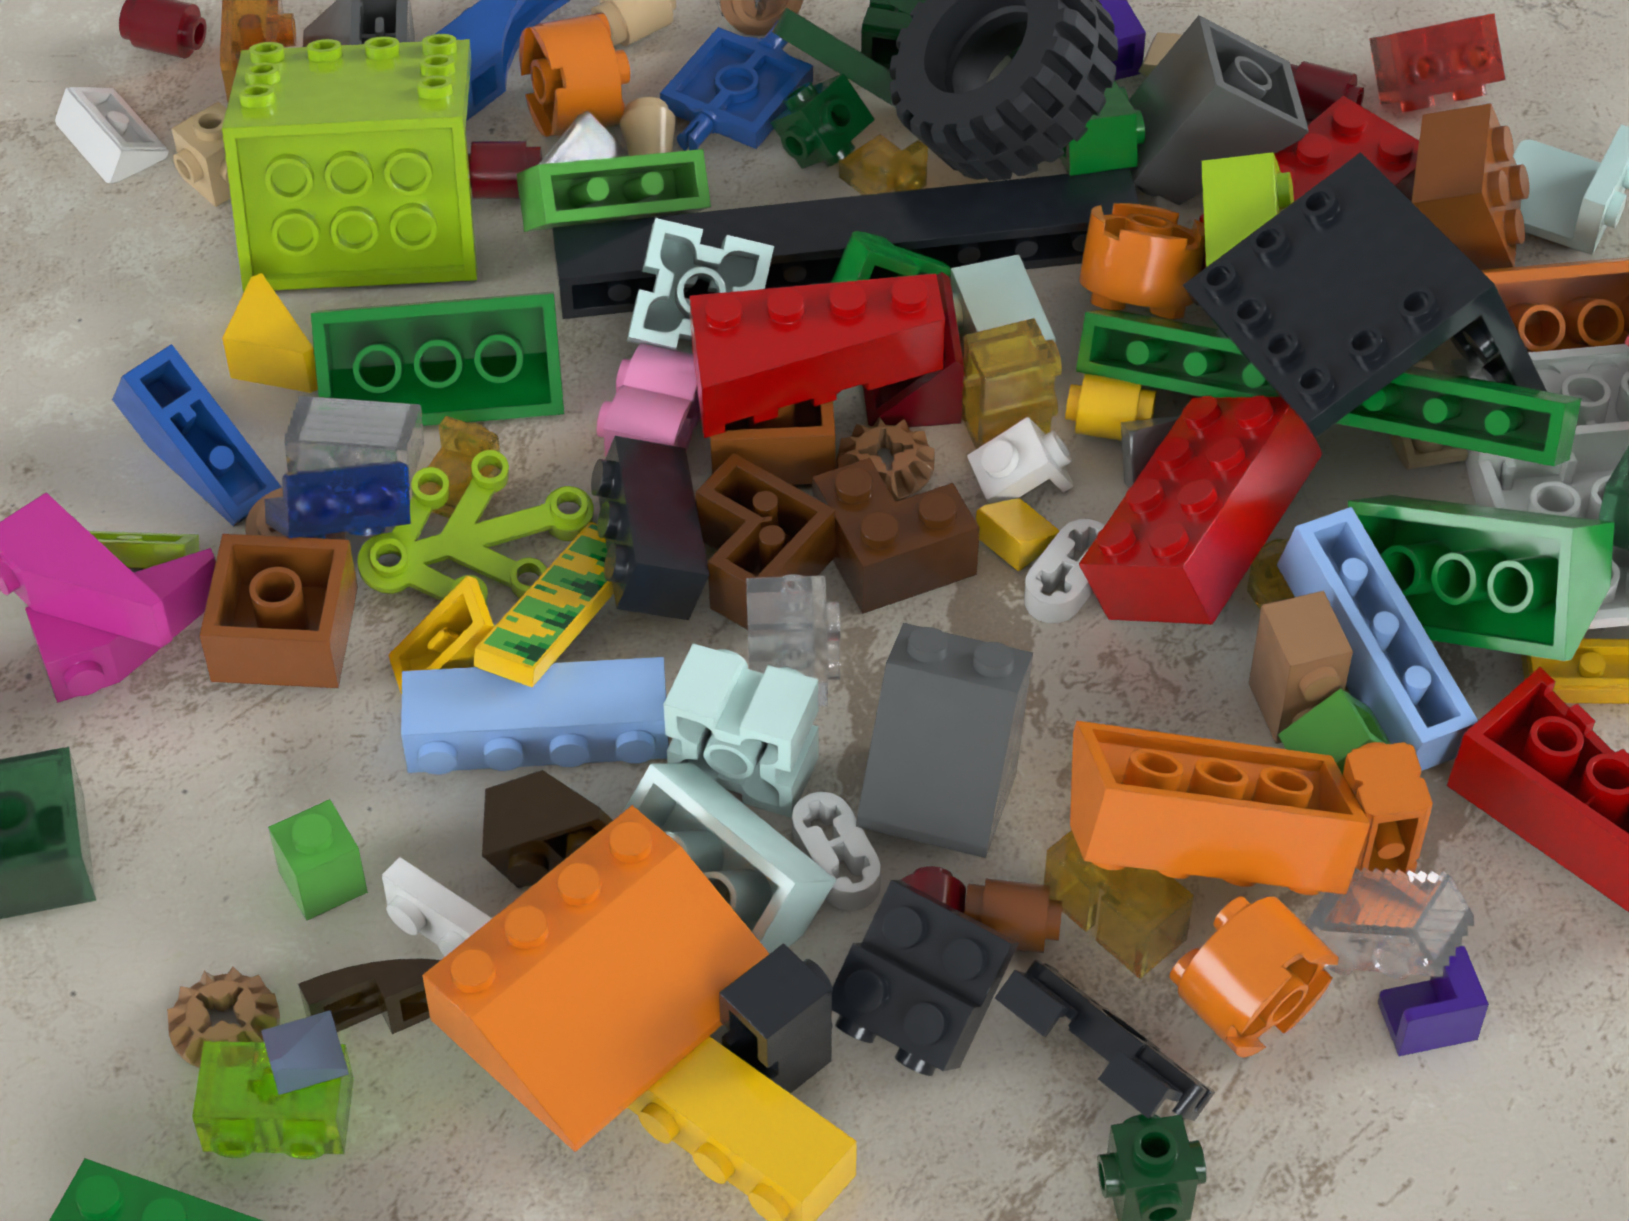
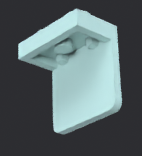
[1513,124,1629,255]

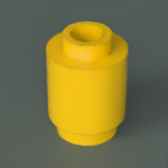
[1065,374,1157,441]

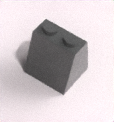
[1129,15,1309,205]
[856,623,1033,858]

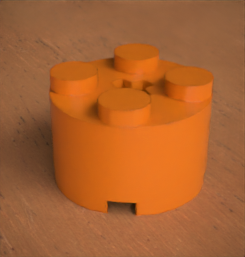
[519,13,631,137]
[1079,203,1205,319]
[1169,896,1339,1057]

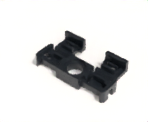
[995,959,1215,1121]

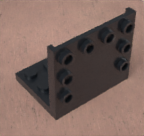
[1183,152,1547,438]

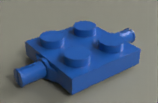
[660,20,813,151]

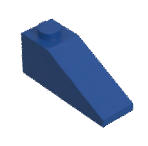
[112,344,282,526]

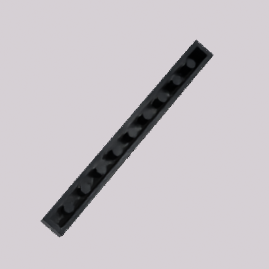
[552,167,1140,319]

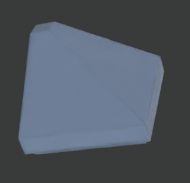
[261,1011,349,1095]

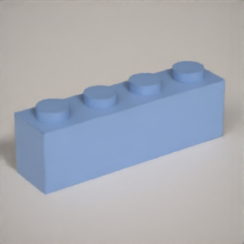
[1277,507,1478,771]
[401,657,669,775]

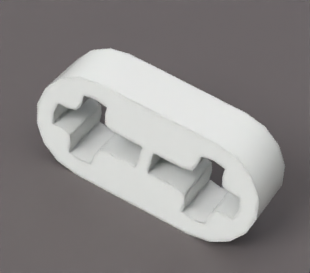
[1024,519,1105,623]
[792,791,881,911]

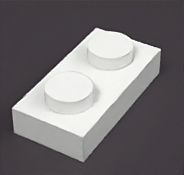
[382,857,492,956]

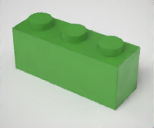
[516,149,711,232]

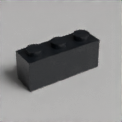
[591,436,709,620]

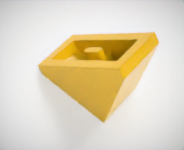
[222,273,318,393]
[388,576,494,695]

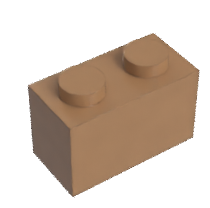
[1248,591,1353,744]

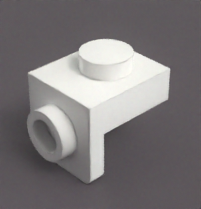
[967,417,1074,504]

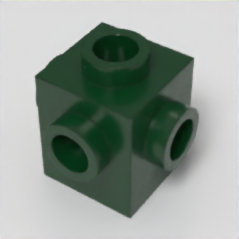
[770,73,875,169]
[1097,1114,1206,1221]

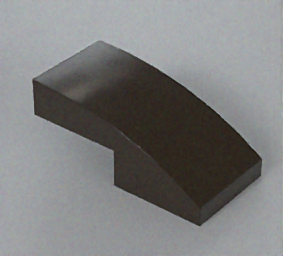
[298,958,440,1034]

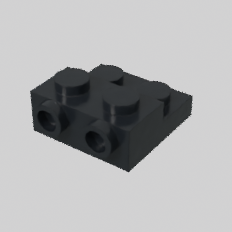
[832,880,1019,1076]

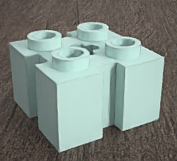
[627,218,774,350]
[663,643,819,818]

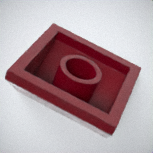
[863,272,964,427]

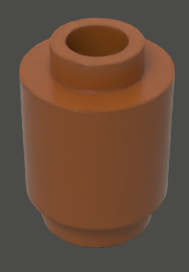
[964,878,1063,953]

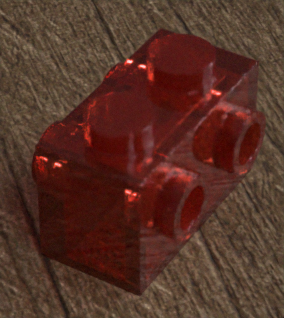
[1369,13,1506,112]

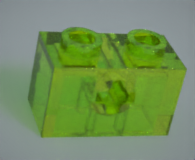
[192,1041,354,1160]

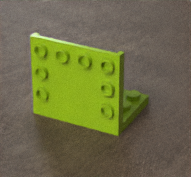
[222,34,478,292]

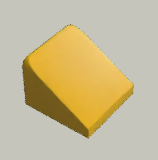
[976,498,1060,572]

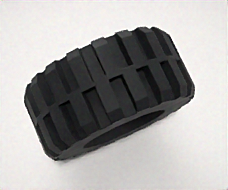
[890,0,1118,181]

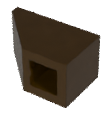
[482,770,613,888]

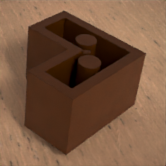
[696,453,835,638]
[812,458,980,614]

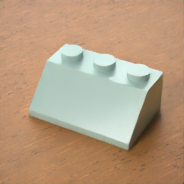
[622,763,836,953]

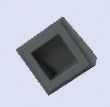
[1121,416,1180,488]

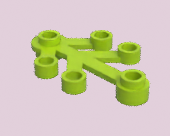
[357,450,594,605]

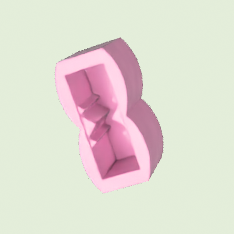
[596,343,701,457]

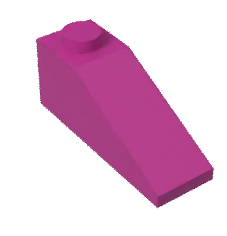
[0,492,173,647]
[25,548,216,703]

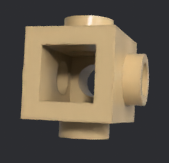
[172,101,231,207]

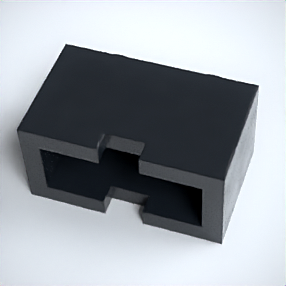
[719,943,833,1094]

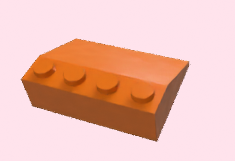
[422,805,770,1152]

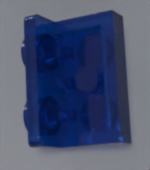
[264,461,411,539]

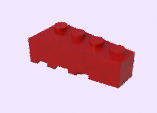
[689,274,945,438]
[1446,667,1629,912]

